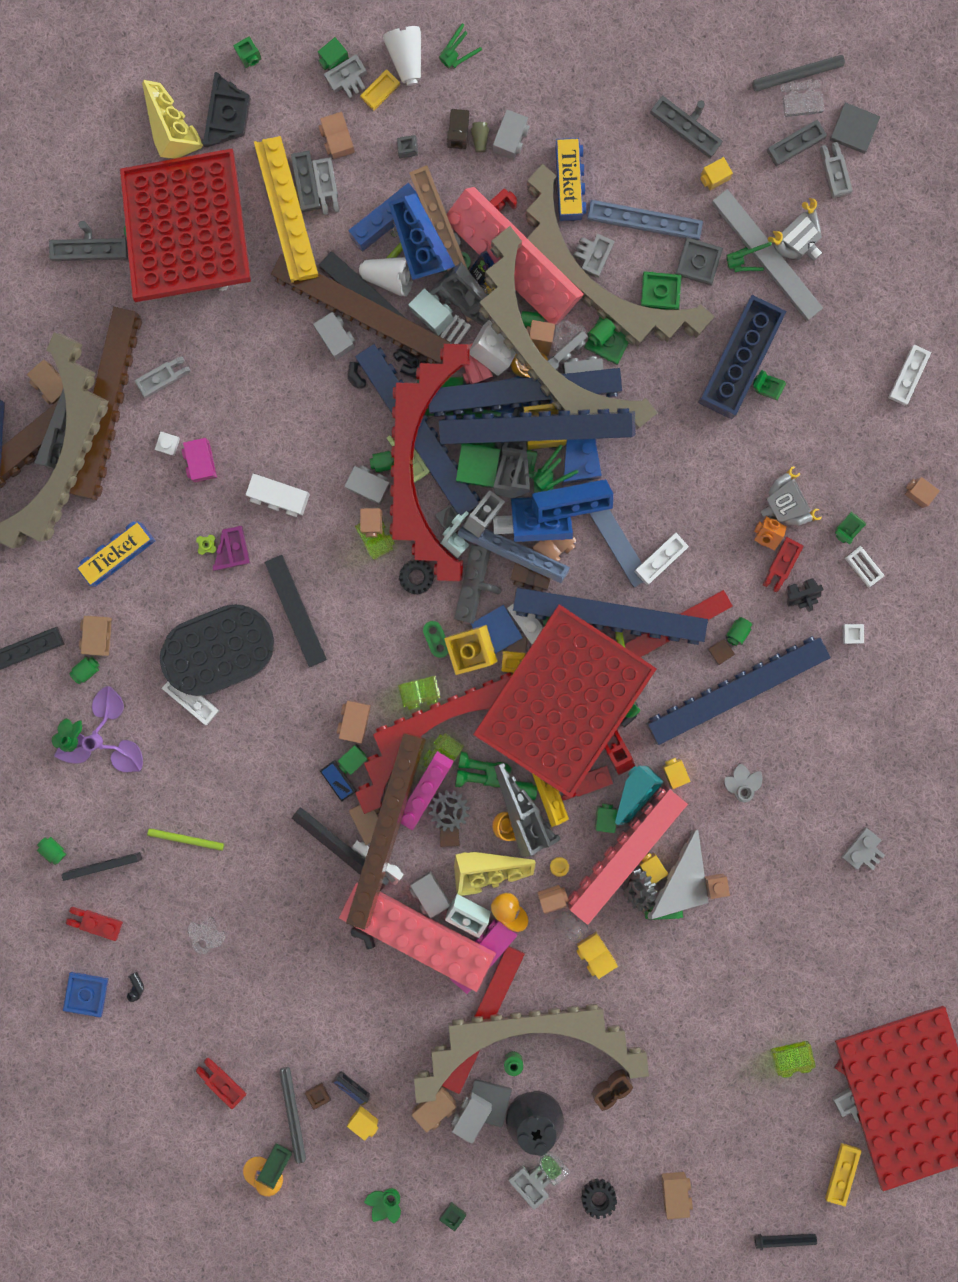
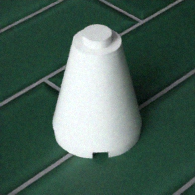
[383,26,421,86]
[359,257,413,296]

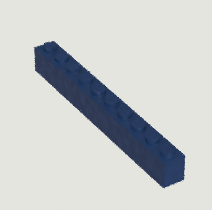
[355,344,480,516]
[429,368,622,417]
[439,408,636,444]
[512,588,708,645]
[646,636,831,745]

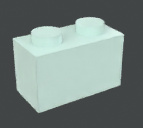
[408,288,454,336]
[445,894,491,938]

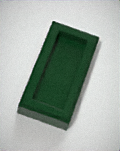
[256,1143,293,1190]

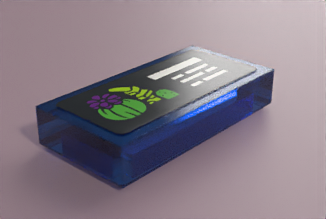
[469,251,495,286]

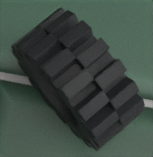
[399,560,434,595]
[581,1179,617,1219]

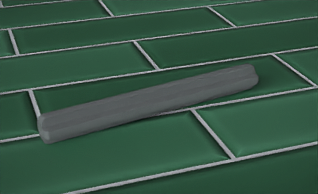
[752,55,845,91]
[279,1067,306,1164]

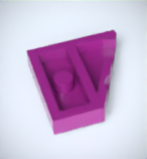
[213,526,251,571]

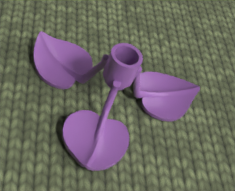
[54,686,143,772]

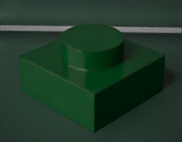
[439,1202,466,1232]

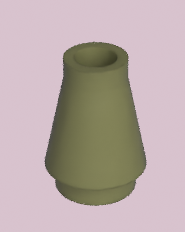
[471,122,490,153]

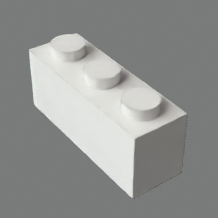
[246,474,310,517]

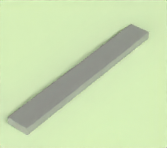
[711,189,823,321]

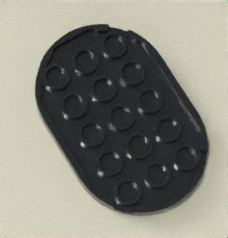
[160,604,274,696]

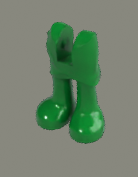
[455,751,512,788]

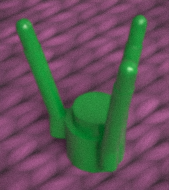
[439,23,482,69]
[726,242,772,273]
[533,445,578,490]

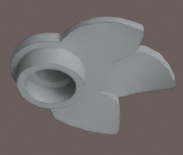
[724,764,763,802]

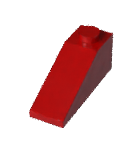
[604,730,635,776]

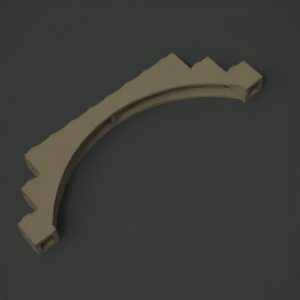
[526,164,715,346]
[479,226,658,430]
[0,332,109,549]
[414,1004,649,1103]

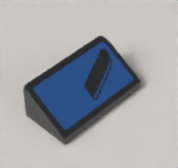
[320,760,357,802]
[332,1071,370,1105]

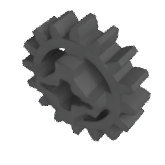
[429,790,470,832]
[621,868,658,911]

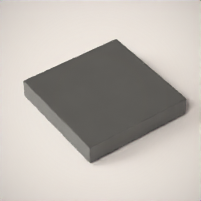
[830,102,881,154]
[676,237,723,286]
[471,1079,512,1127]

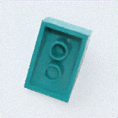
[615,766,665,825]

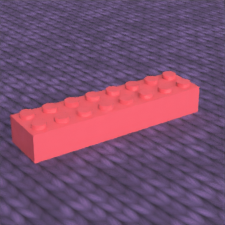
[446,187,584,325]
[567,786,688,925]
[339,883,497,992]

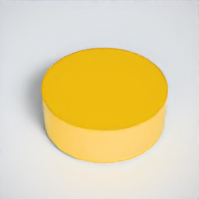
[550,857,569,877]

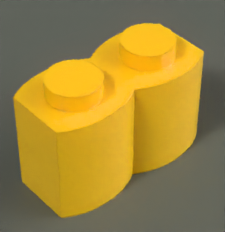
[576,932,618,979]

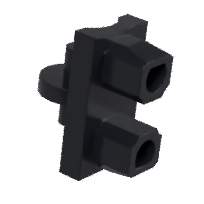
[786,578,824,612]

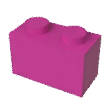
[182,438,217,482]

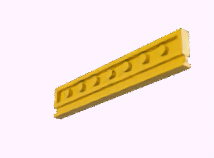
[254,136,318,283]

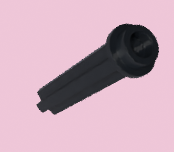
[754,1234,817,1251]

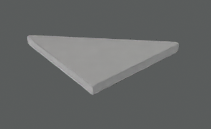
[648,829,708,919]

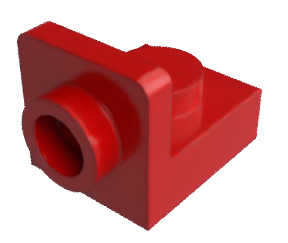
[490,188,517,212]

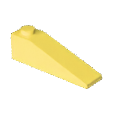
[142,80,203,159]
[454,852,536,896]

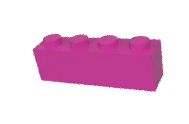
[401,751,454,831]
[450,919,518,994]

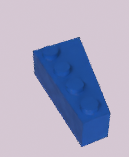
[388,194,455,280]
[562,439,602,485]

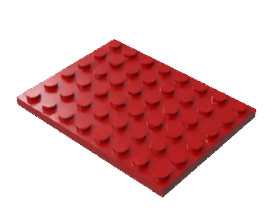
[120,149,251,303]
[473,604,657,798]
[835,1006,958,1192]

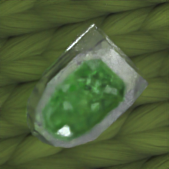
[539,1152,571,1186]

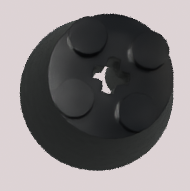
[506,1091,564,1156]

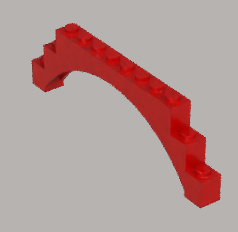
[390,344,470,581]
[355,672,512,814]

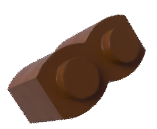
[592,1069,633,1111]

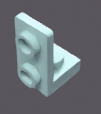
[441,511,470,558]

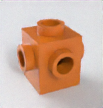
[754,516,787,551]

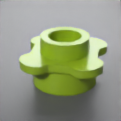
[196,535,217,555]

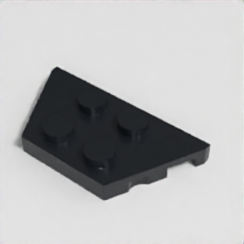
[203,72,251,147]

